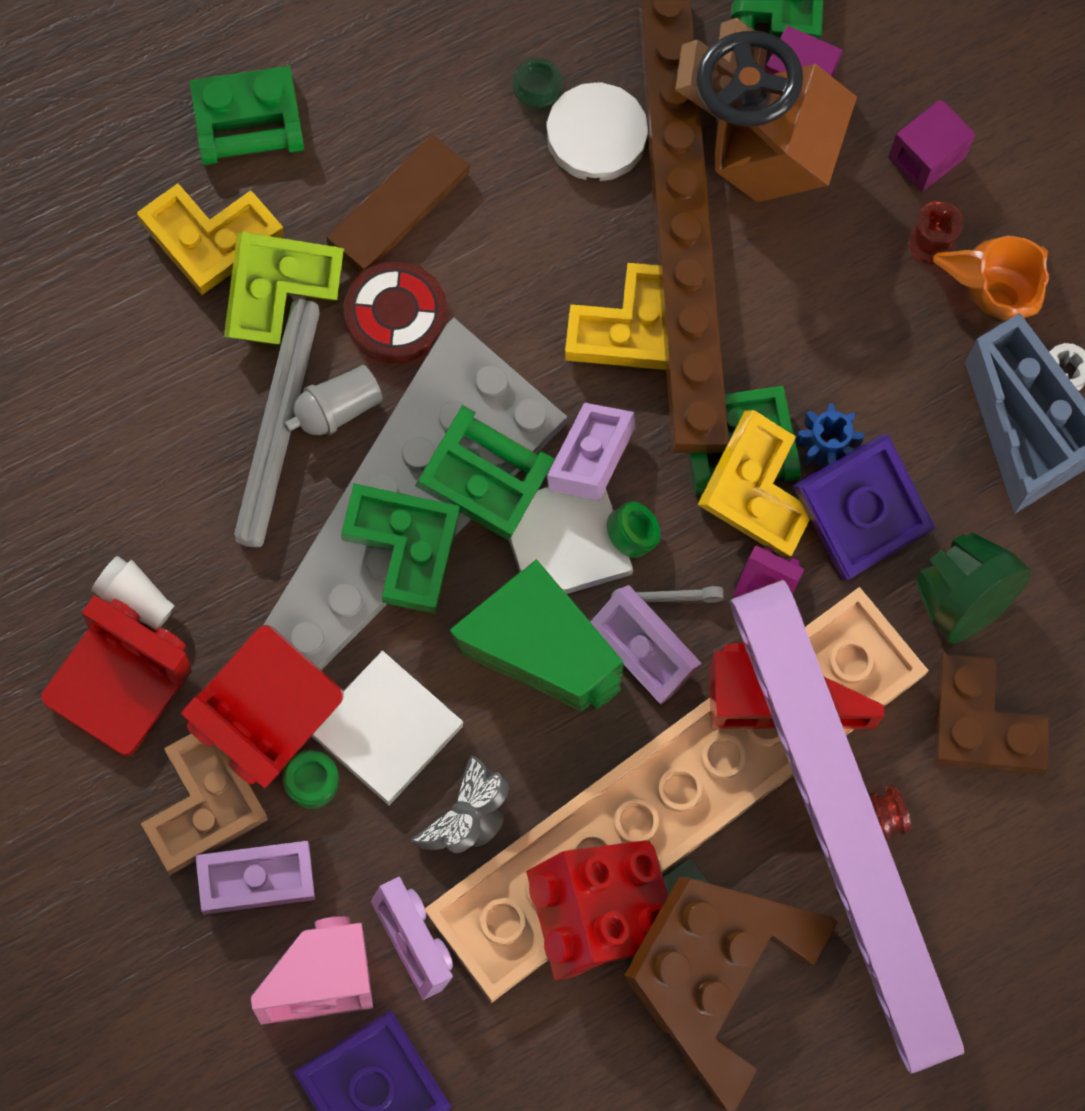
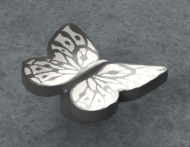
[411,756,510,853]

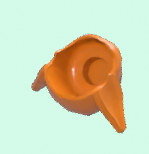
[933,235,1049,321]

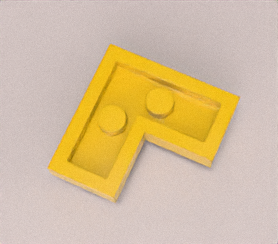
[137,183,284,295]
[565,263,666,370]
[698,410,810,557]

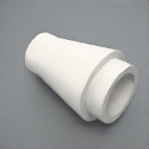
[91,556,176,632]

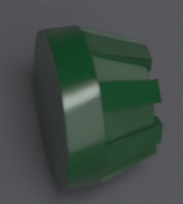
[917,532,1031,644]

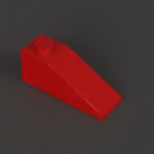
[709,643,885,729]

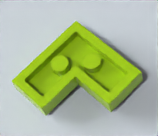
[224,232,344,345]

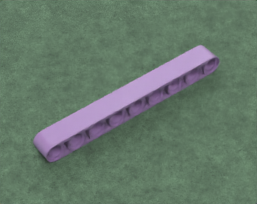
[730,580,964,1074]

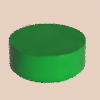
[607,501,660,558]
[283,750,339,809]

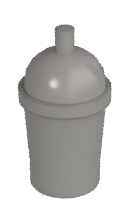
[284,365,383,436]

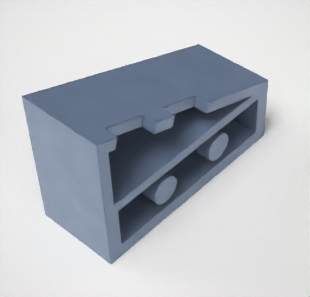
[965,313,1085,514]

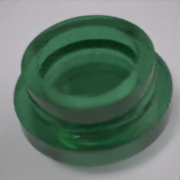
[512,58,563,108]

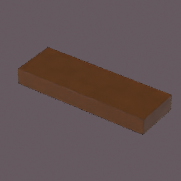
[327,134,469,276]

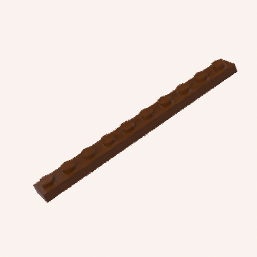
[638,0,729,453]

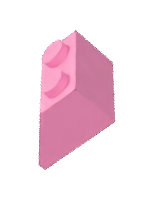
[251,916,374,1025]

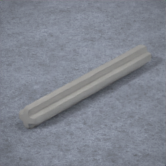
[234,299,320,548]

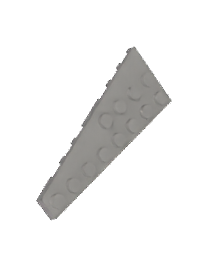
[263,318,567,670]

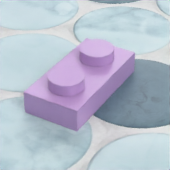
[547,403,635,501]
[591,585,702,704]
[196,841,315,915]
[371,876,453,1000]

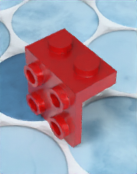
[41,595,192,756]
[181,625,344,788]
[526,840,668,981]

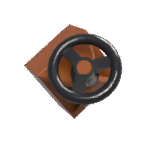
[696,31,857,203]

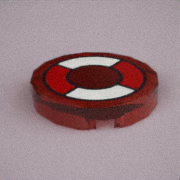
[343,261,447,364]

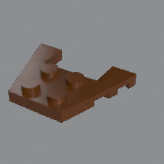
[623,877,838,1111]

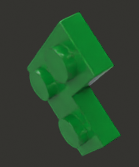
[341,483,460,614]

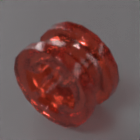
[868,786,911,841]

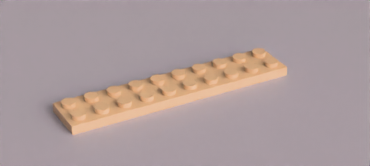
[425,587,929,1003]

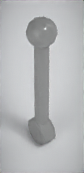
[611,586,724,603]

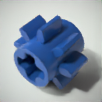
[795,403,864,468]

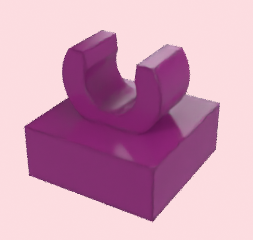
[733,546,804,597]

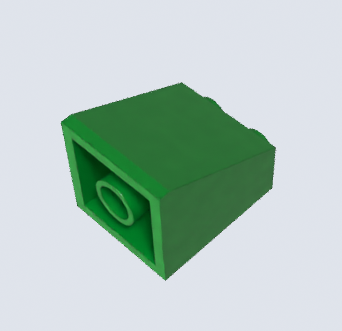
[450,559,623,712]

